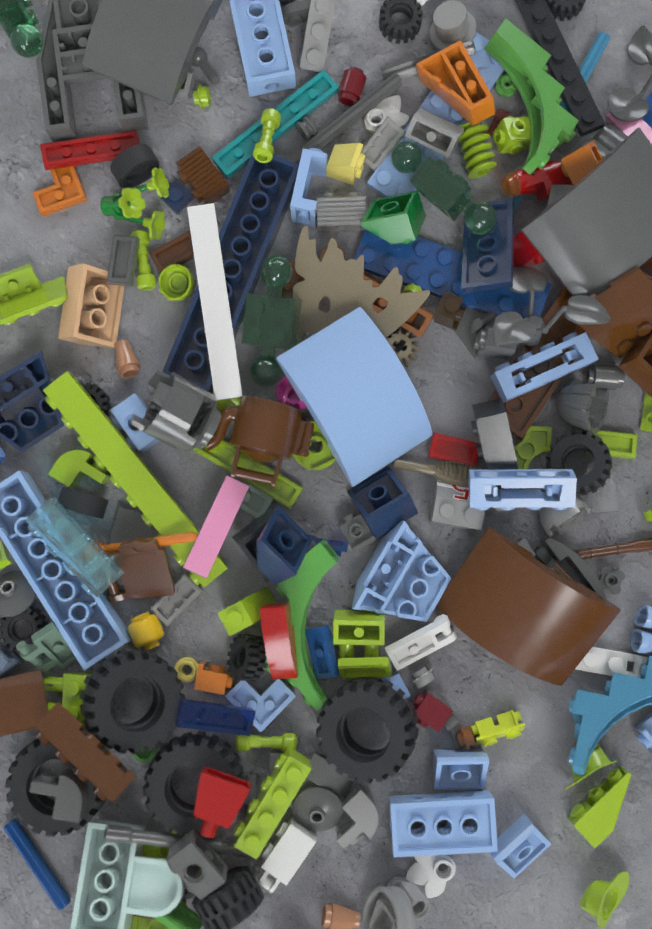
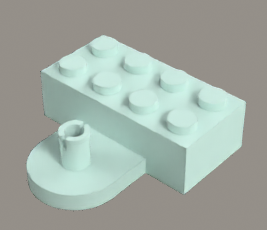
[70,819,184,929]

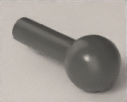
[191,47,220,85]

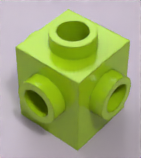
[493,116,531,154]

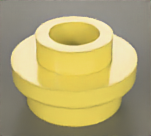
[175,657,199,683]

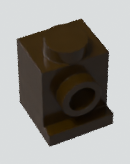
[434,291,466,331]

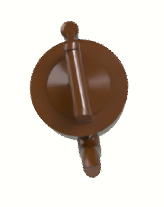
[206,396,314,488]

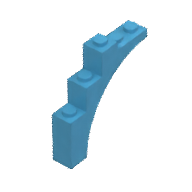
[569,656,652,776]

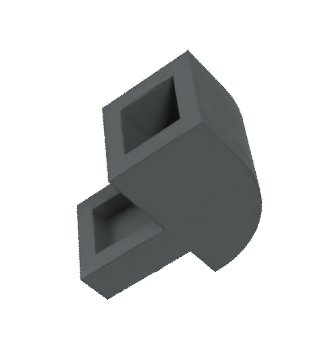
[30,769,89,823]

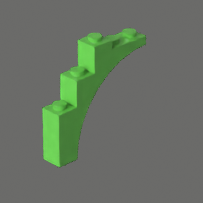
[484,19,579,174]
[265,539,340,711]

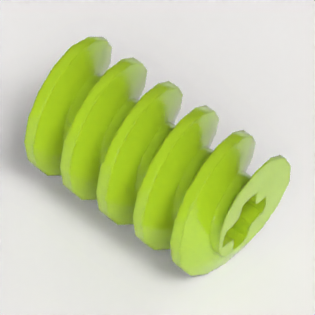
[459,123,497,179]

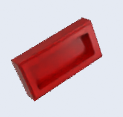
[428,433,481,468]

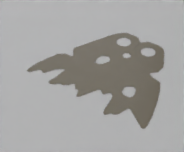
[292,226,430,346]

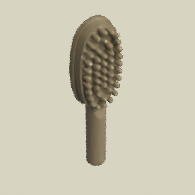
[394,459,478,486]

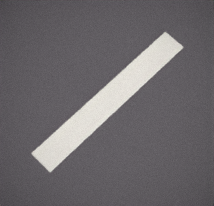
[187,203,242,400]

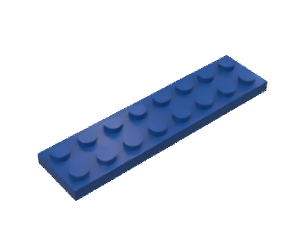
[354,229,551,318]

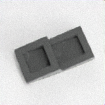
[307,751,354,798]

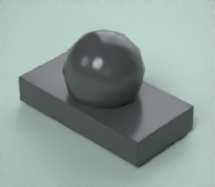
[106,235,140,287]

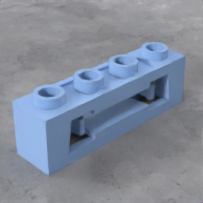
[490,332,598,403]
[469,469,577,510]

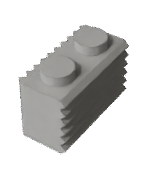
[405,108,464,158]
[317,192,366,233]

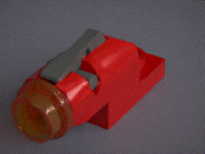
[501,161,573,202]

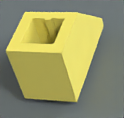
[326,143,366,186]

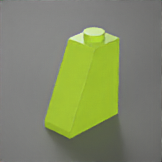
[218,586,277,636]

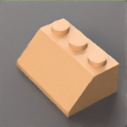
[58,263,125,348]

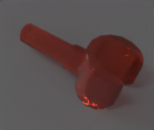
[486,109,509,137]

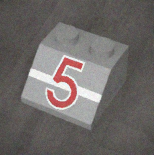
[429,479,485,531]

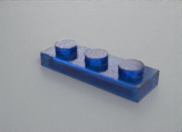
[175,699,256,736]

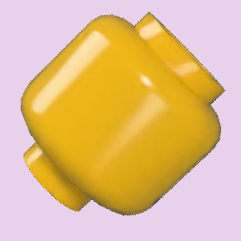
[127,611,165,651]

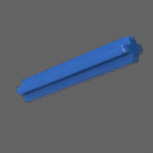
[4,819,71,910]

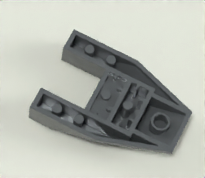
[36,0,148,142]

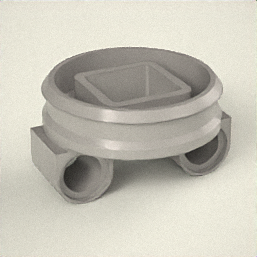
[362,882,430,929]

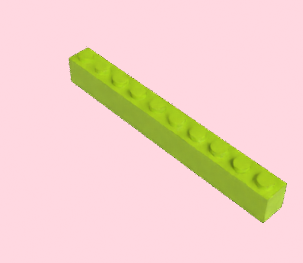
[43,371,229,588]

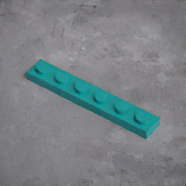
[212,70,339,179]

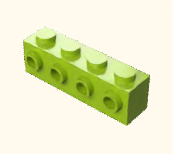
[233,746,312,860]

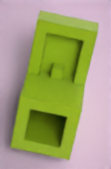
[48,450,110,489]

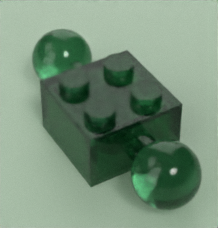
[0,0,43,58]
[391,141,497,235]
[242,255,302,387]

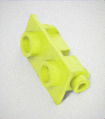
[471,710,525,747]

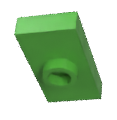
[154,902,203,929]

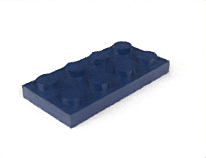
[461,197,515,294]

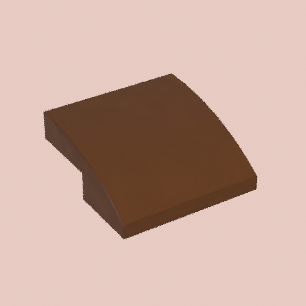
[0,669,49,737]

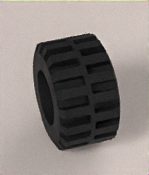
[546,430,612,496]
[192,865,264,929]

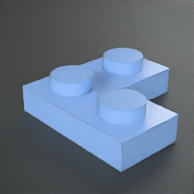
[225,679,297,732]

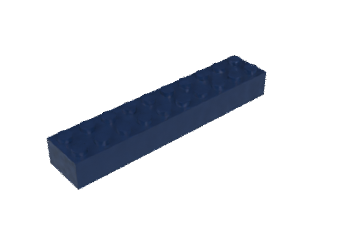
[162,150,299,393]

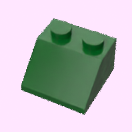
[361,190,426,245]

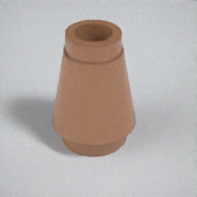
[114,340,141,378]
[321,902,360,929]

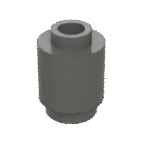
[586,364,625,390]

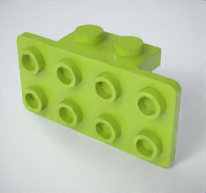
[0,263,68,325]

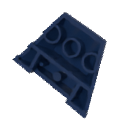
[0,350,64,453]

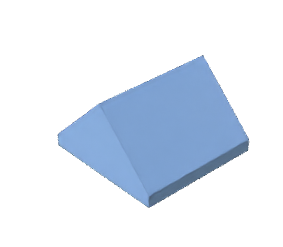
[433,749,489,790]
[490,813,551,879]

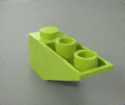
[567,766,631,848]

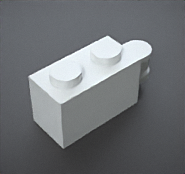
[257,817,316,893]

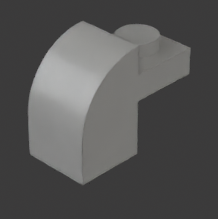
[337,784,378,849]

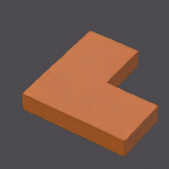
[32,166,88,217]

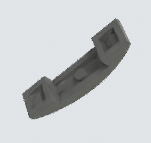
[540,538,607,600]

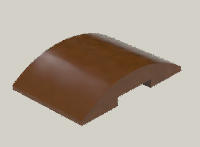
[436,526,621,686]

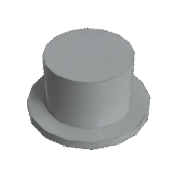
[429,0,477,50]

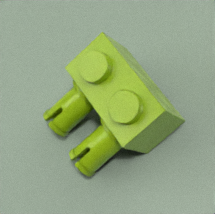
[333,610,385,658]
[44,670,94,728]

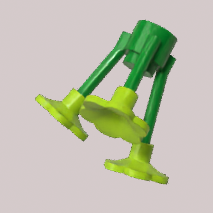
[100,167,169,240]

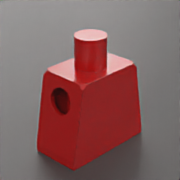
[194,766,252,838]

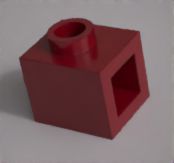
[411,690,453,732]

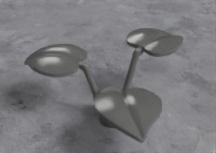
[608,25,652,122]
[493,266,611,347]

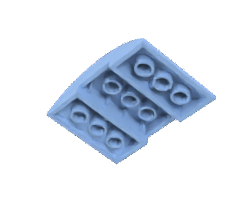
[276,307,433,487]

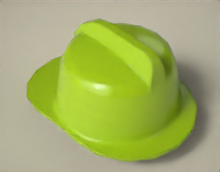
[563,744,617,790]
[580,871,630,928]

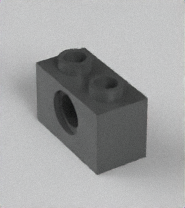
[166,829,228,900]

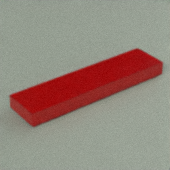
[40,130,140,170]

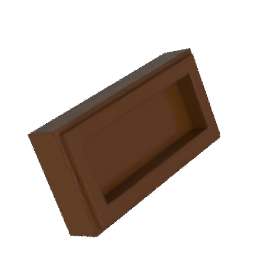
[149,231,194,274]

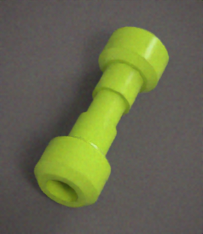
[253,109,281,163]
[129,230,157,291]
[235,730,297,753]

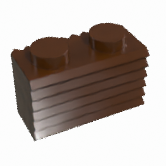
[176,146,230,204]

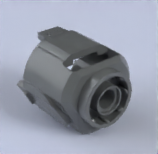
[131,370,221,452]

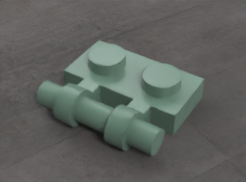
[16,621,77,676]

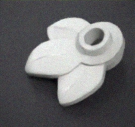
[364,95,409,133]
[406,855,456,898]

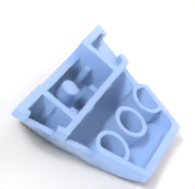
[352,520,452,622]

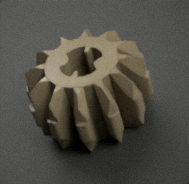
[385,327,420,368]

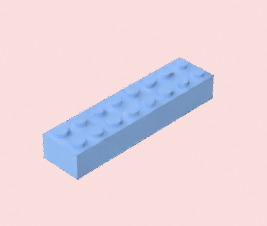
[0,471,132,670]

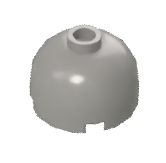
[539,494,591,538]

